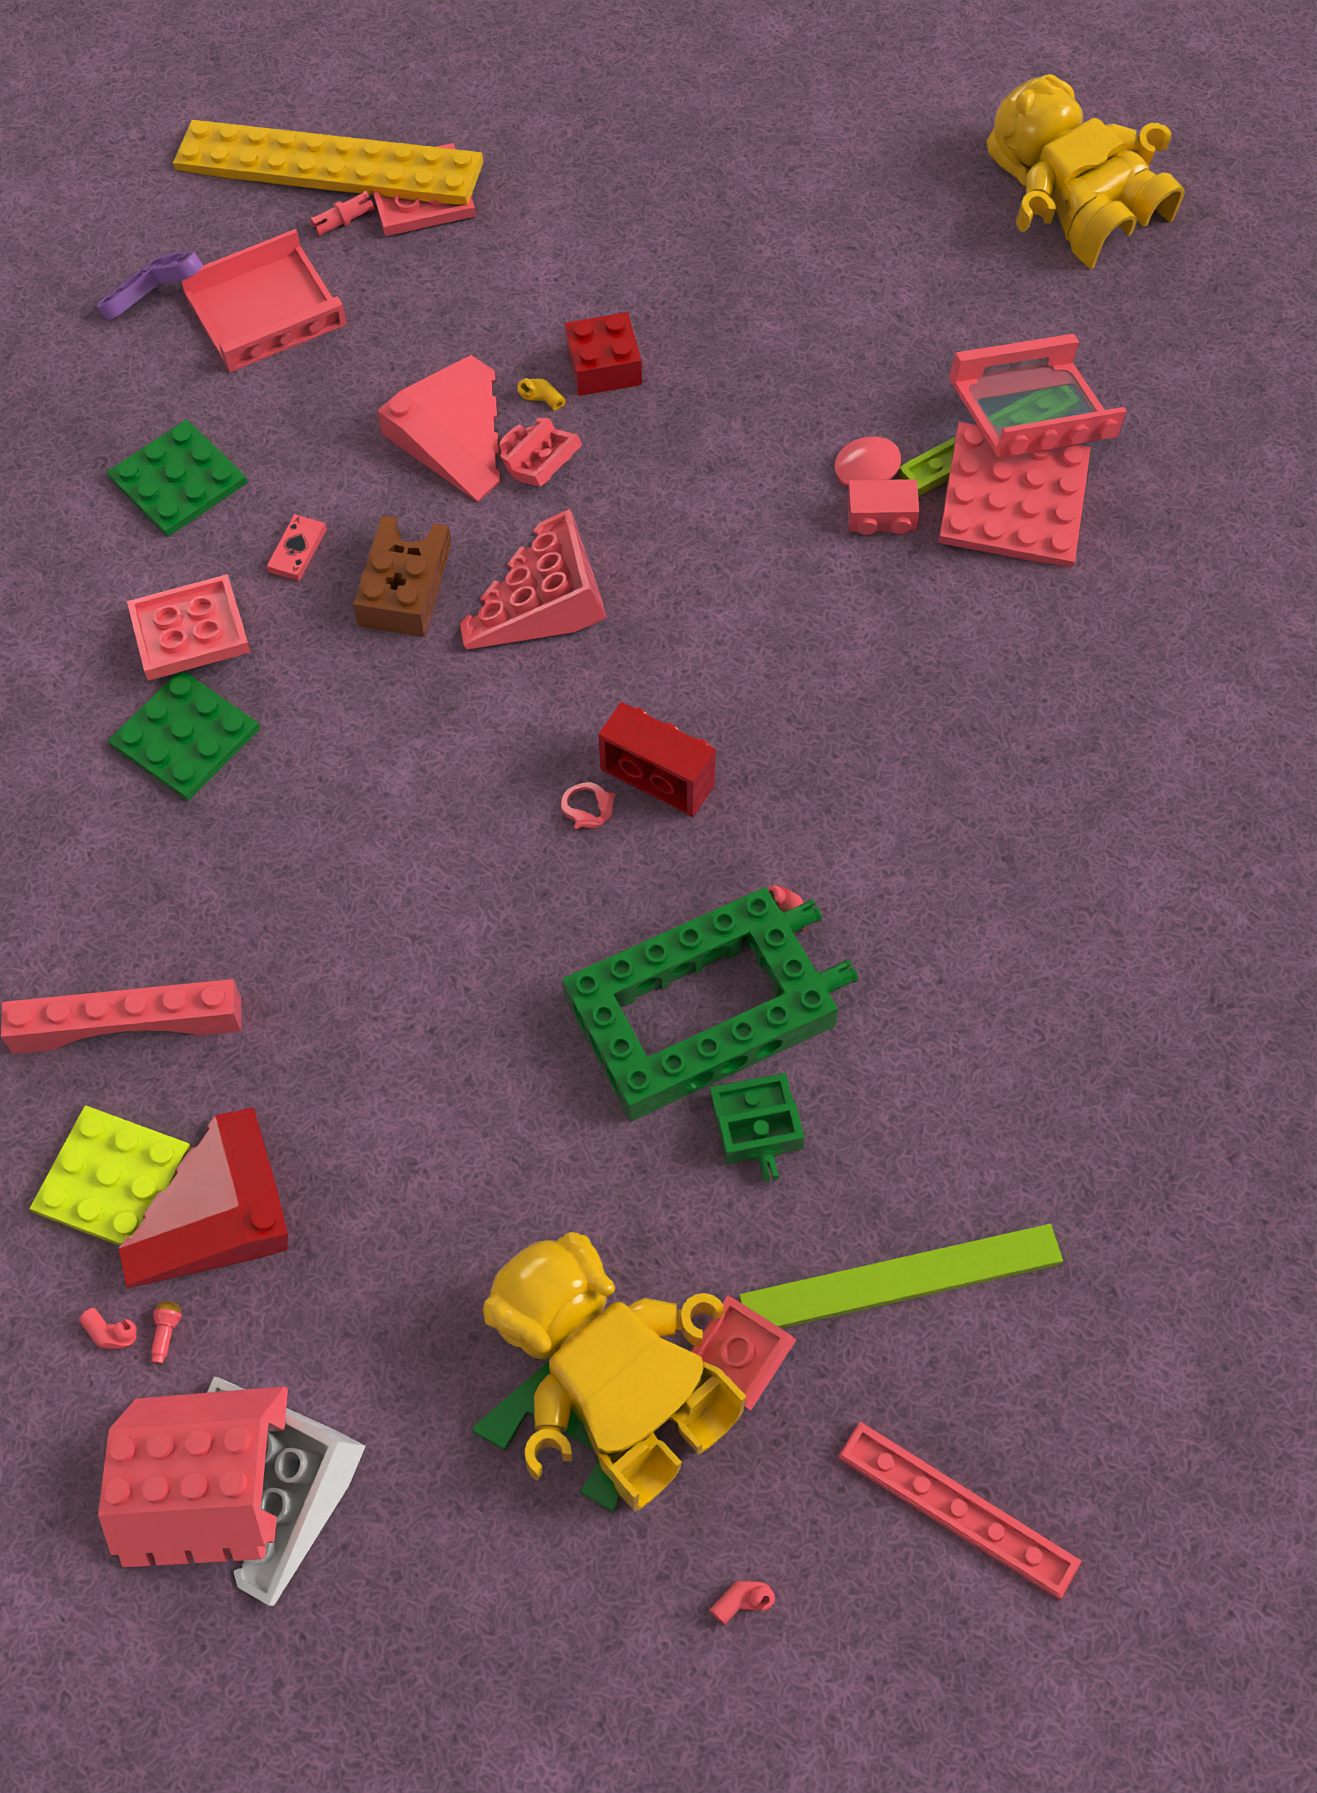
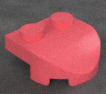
[499,418,582,487]

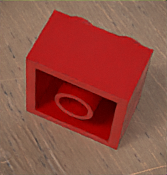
[564,312,642,396]

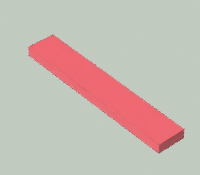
[838,1422,1082,1600]

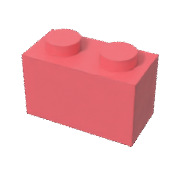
[847,479,919,535]

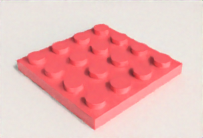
[938,421,1091,567]

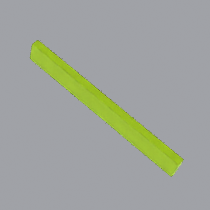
[739,1224,1063,1329]

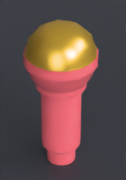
[151,1301,182,1364]

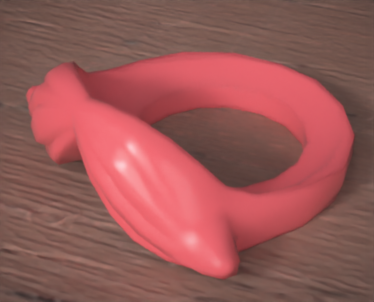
[560,782,616,829]

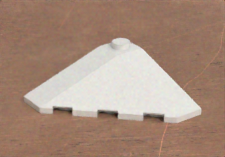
[207,1377,365,1606]

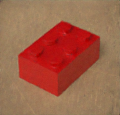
[598,702,716,817]

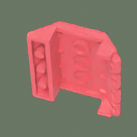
[98,1386,288,1568]

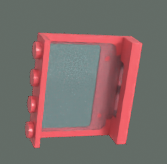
[949,334,1127,458]

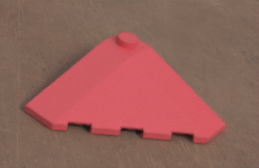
[377,355,500,502]
[460,509,607,650]

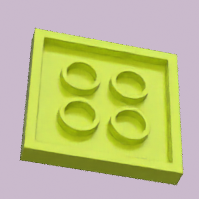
[29,1105,192,1246]

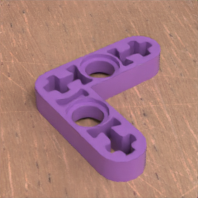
[96,251,203,321]

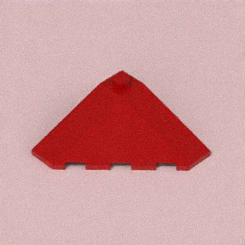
[119,1107,288,1289]

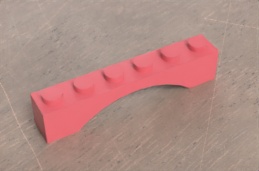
[1,979,241,1054]

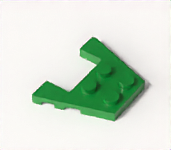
[472,1361,619,1513]

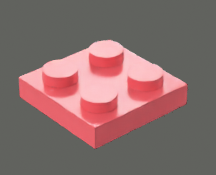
[691,1295,796,1410]

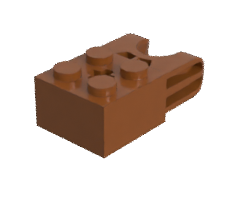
[353,516,452,637]

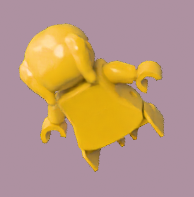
[987,74,1185,269]
[482,1232,746,1512]

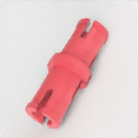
[310,191,374,237]

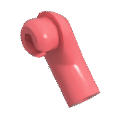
[709,1581,775,1626]

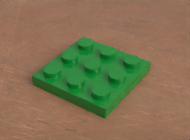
[106,419,248,537]
[108,671,261,801]

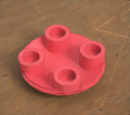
[835,436,901,486]

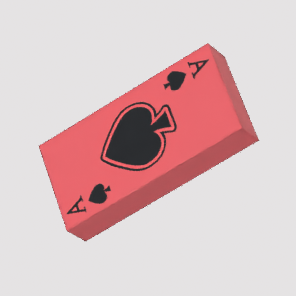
[267,514,327,581]

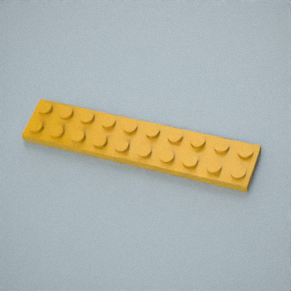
[173,120,484,205]

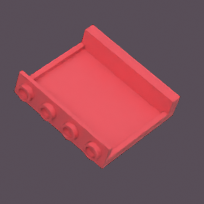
[181,229,347,372]

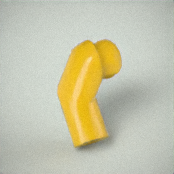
[517,378,566,411]

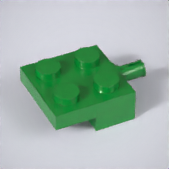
[710,1072,804,1182]

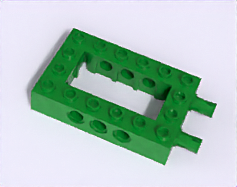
[562,887,858,1122]

